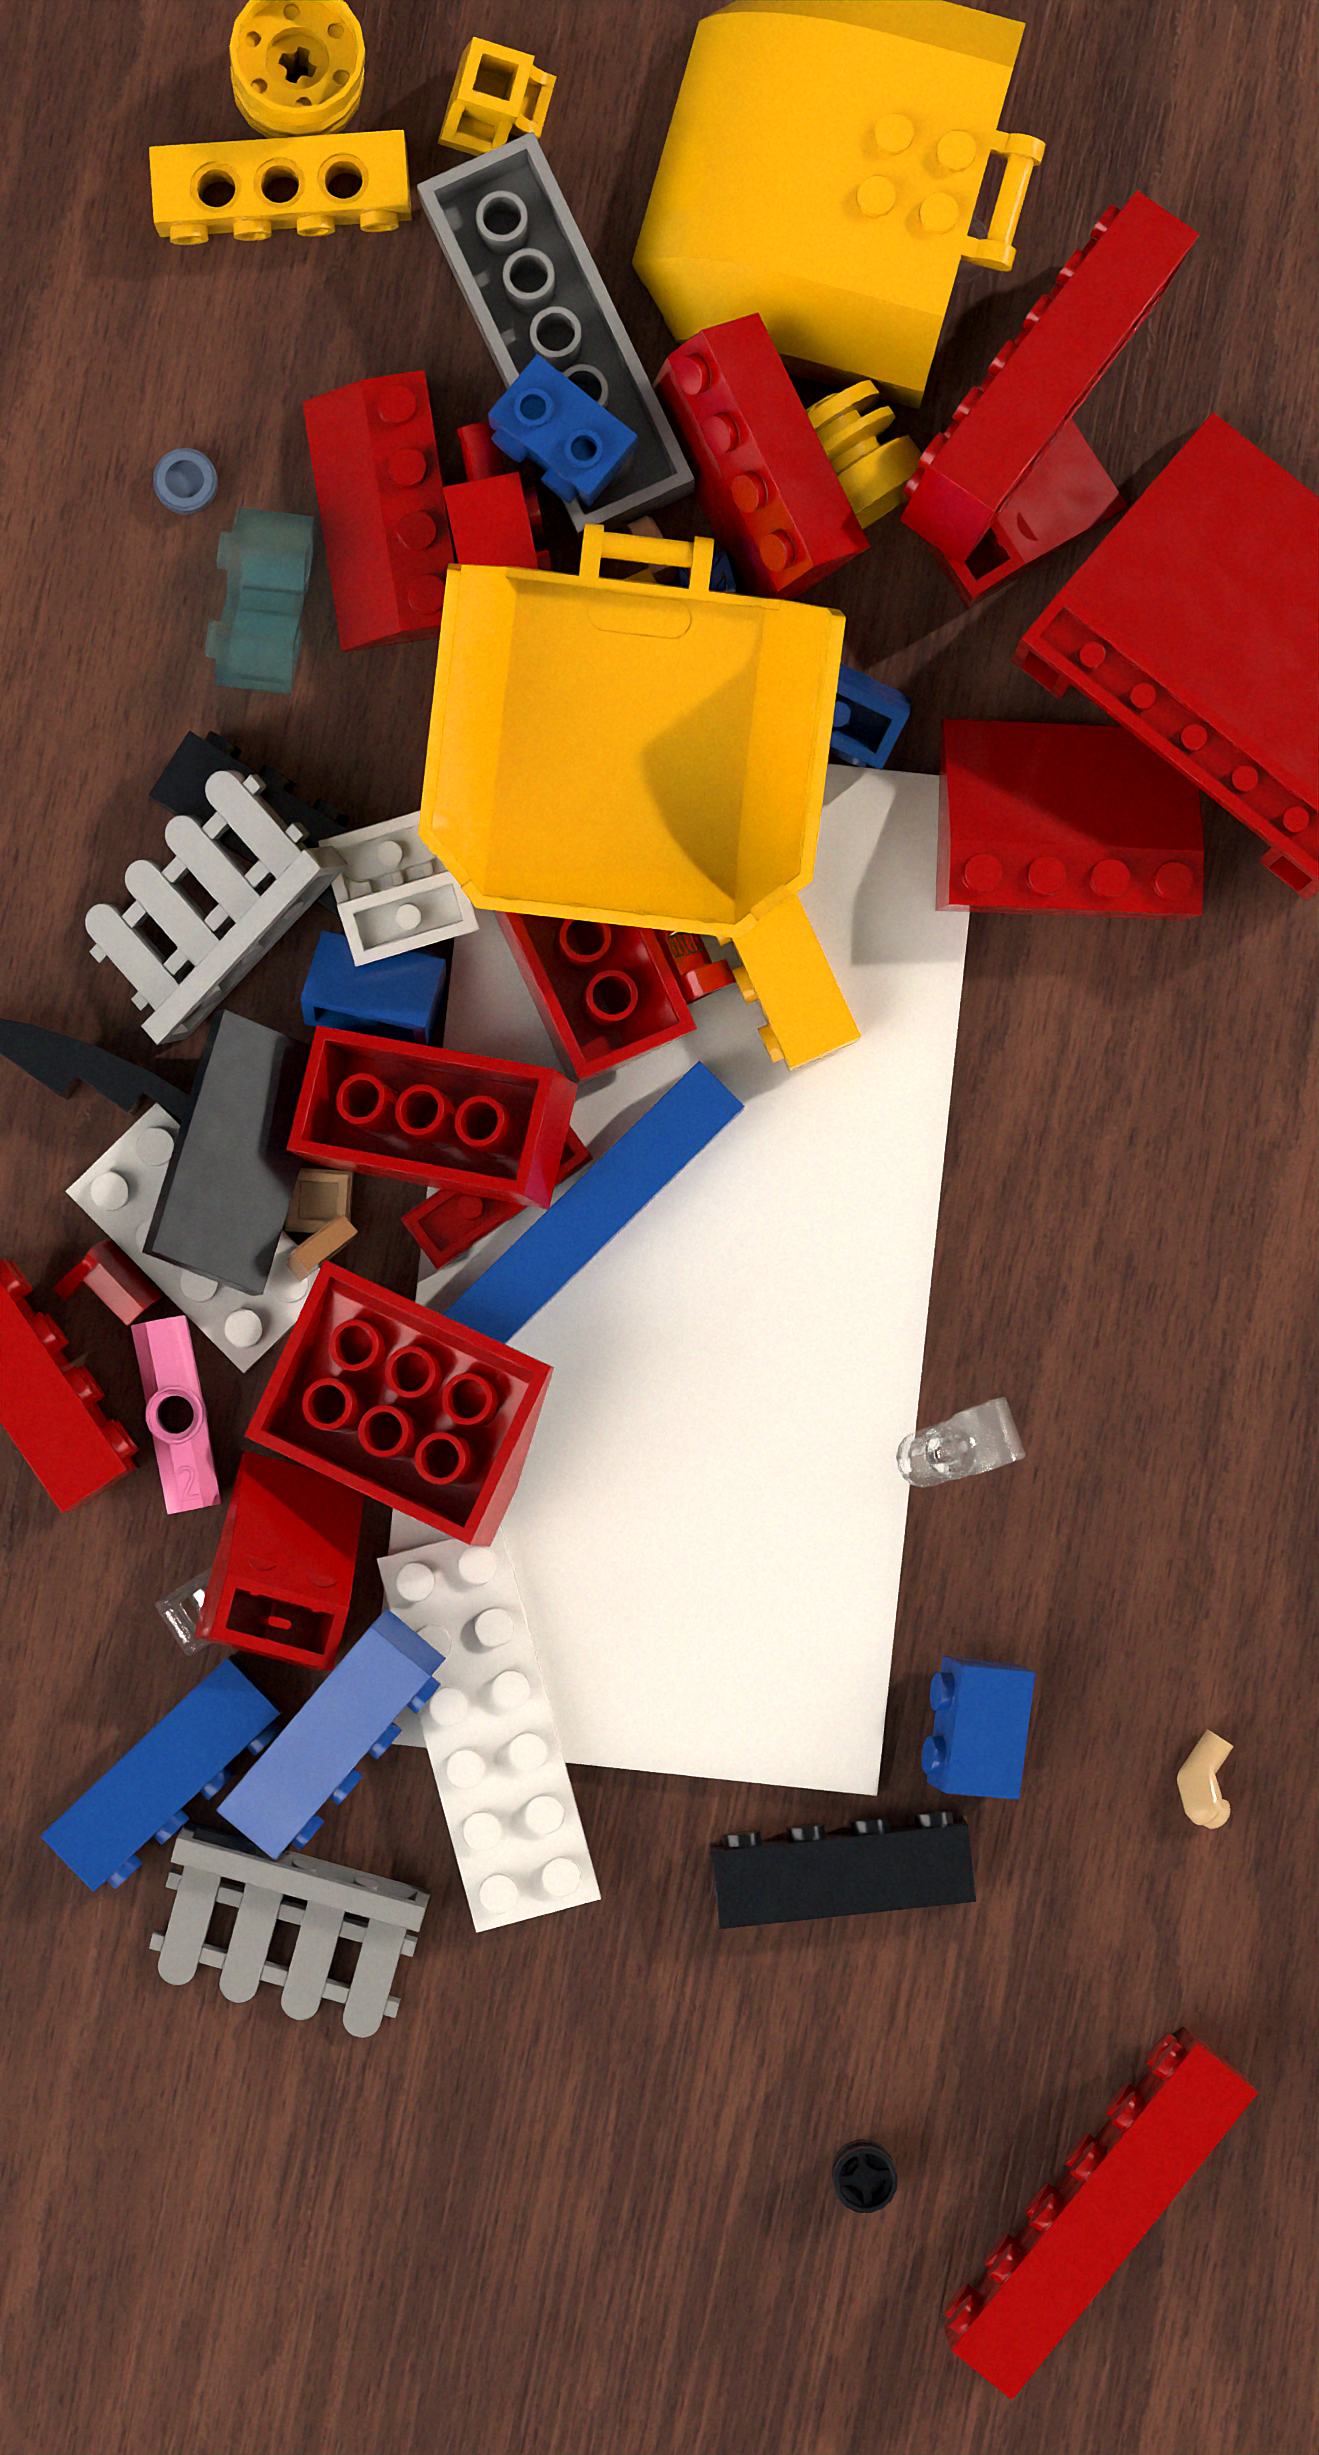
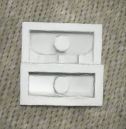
[318,810,479,967]

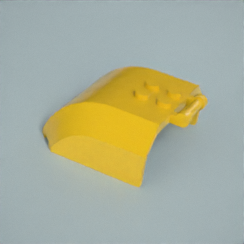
[632,0,1046,409]
[418,523,846,939]

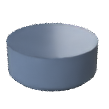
[153,448,218,515]

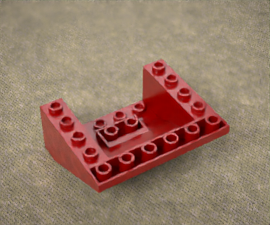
[1011,412,1319,901]

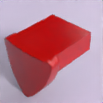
[53,1238,165,1326]

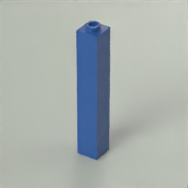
[442,1061,745,1344]

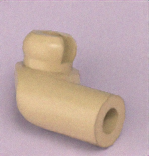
[1177,1729,1234,1829]

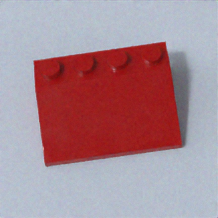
[652,312,870,601]
[935,718,1204,921]
[244,1260,554,1547]

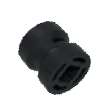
[832,2139,898,2213]

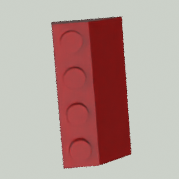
[302,370,456,653]
[493,910,697,1086]

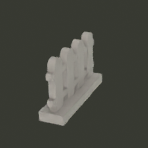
[85,770,349,1045]
[149,1821,431,2038]

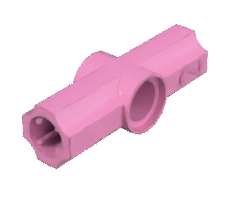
[131,1315,223,1514]

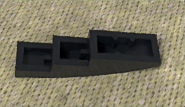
[0,1018,189,1120]

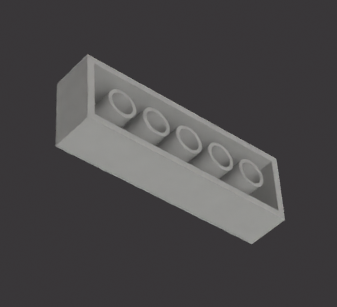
[417,132,695,546]

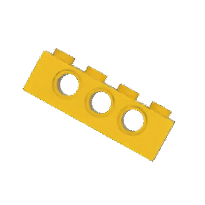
[149,130,412,245]

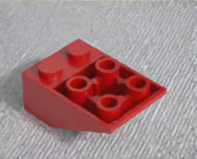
[899,419,1128,610]
[194,1451,365,1671]

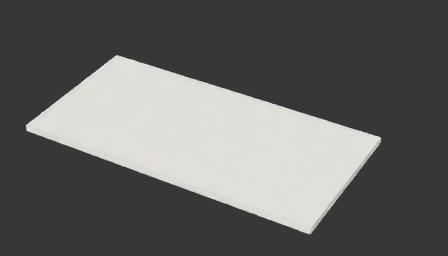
[382,764,970,1796]

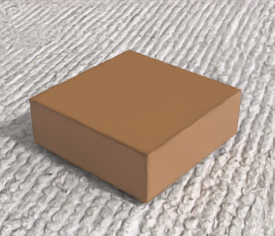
[287,1215,358,1282]

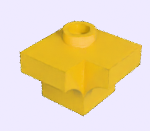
[437,37,557,156]

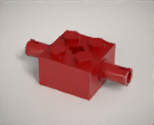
[443,421,553,571]

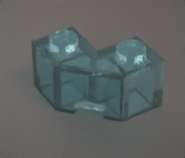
[205,507,314,695]

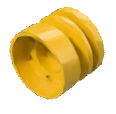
[229,0,365,139]
[805,380,922,530]

